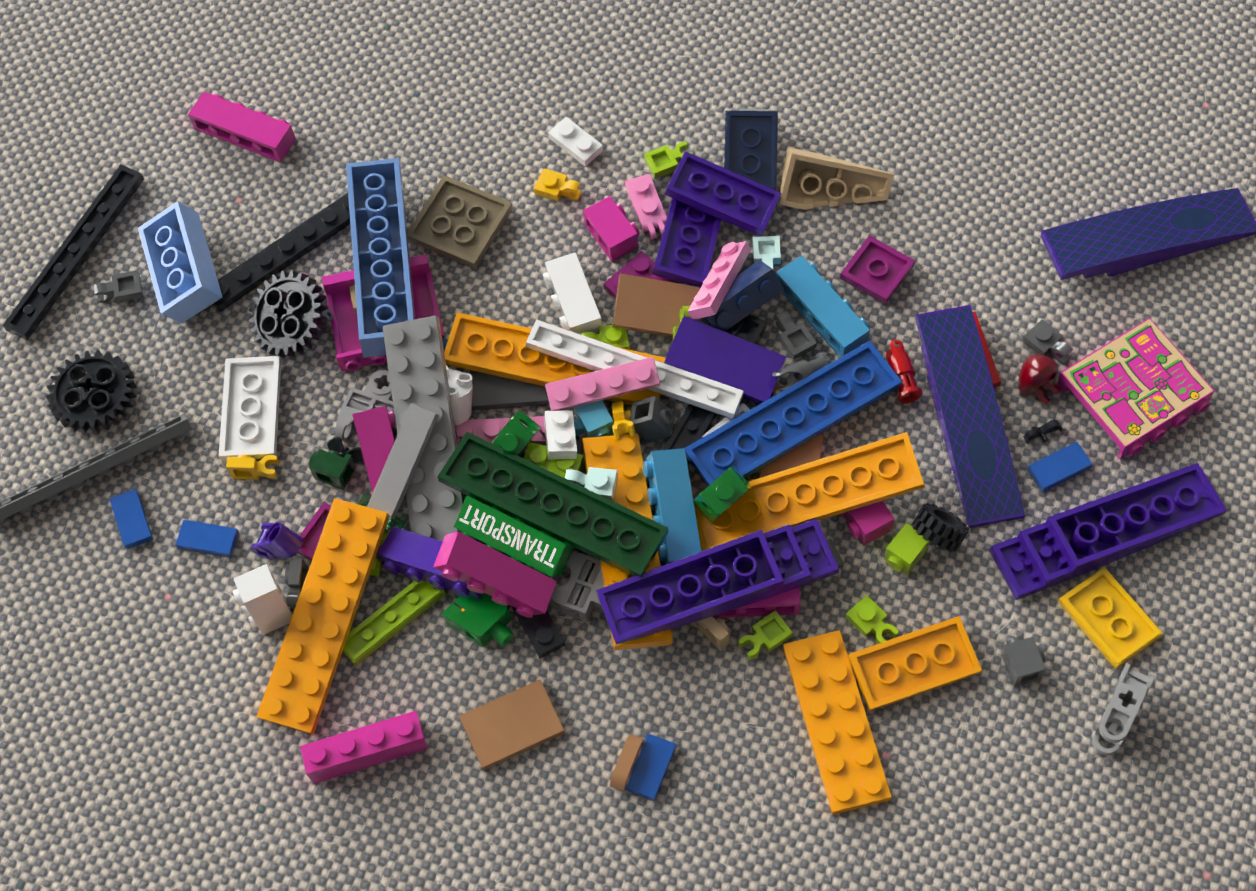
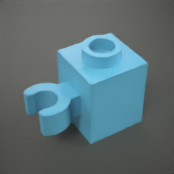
[574,401,614,438]

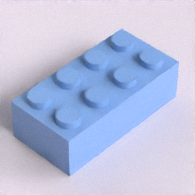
[138,201,222,324]

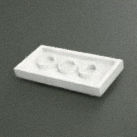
[219,356,282,461]

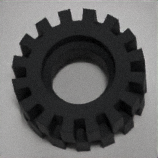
[912,503,969,552]

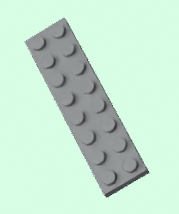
[382,316,465,542]

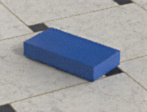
[1027,442,1092,492]
[109,489,154,550]
[175,520,239,558]
[626,733,676,801]

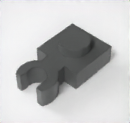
[285,558,309,612]

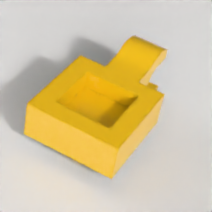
[533,168,582,201]
[612,401,635,439]
[226,455,279,480]

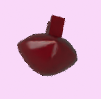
[1018,354,1061,405]

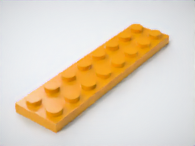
[444,312,666,406]
[693,432,925,551]
[582,434,673,651]
[256,498,390,735]

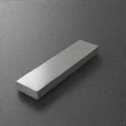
[367,403,439,519]

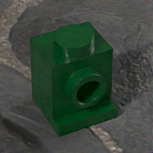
[309,449,356,490]

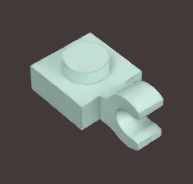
[753,236,781,269]
[565,467,618,501]

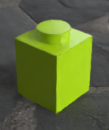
[884,523,930,575]

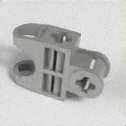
[335,370,397,442]
[548,552,604,622]
[1092,663,1155,755]

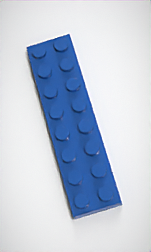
[685,341,902,487]

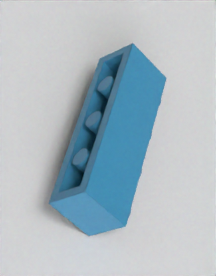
[776,255,870,358]
[643,448,702,566]

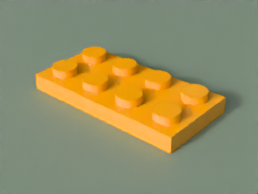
[848,616,982,712]

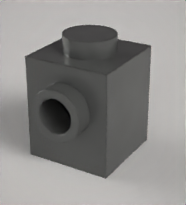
[630,396,674,442]
[1001,637,1046,687]

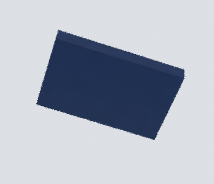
[724,111,778,190]

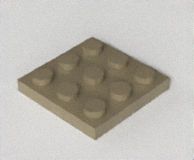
[407,175,513,269]

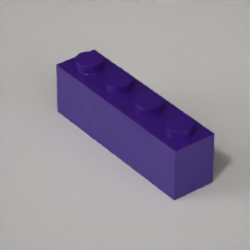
[376,526,483,599]

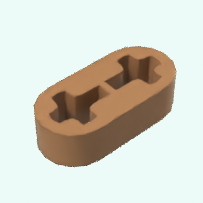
[610,734,645,792]

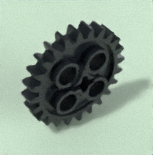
[248,270,328,358]
[46,350,137,434]

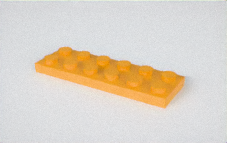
[783,630,892,815]

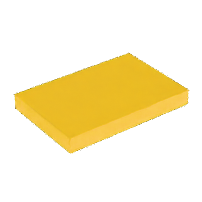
[1058,567,1163,670]

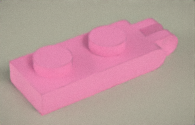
[625,174,667,240]

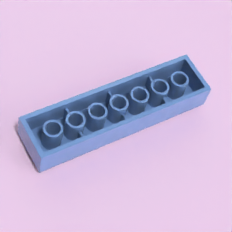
[346,158,415,358]

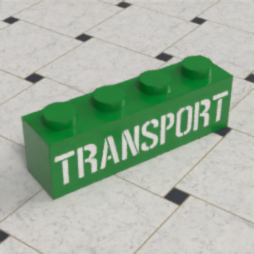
[454,495,574,578]

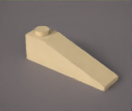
[779,147,894,210]

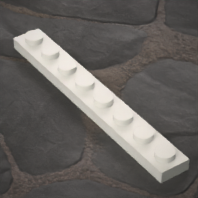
[526,320,744,419]

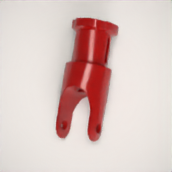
[886,340,923,404]

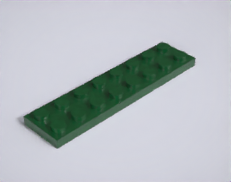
[437,432,668,578]

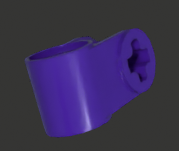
[251,522,303,560]

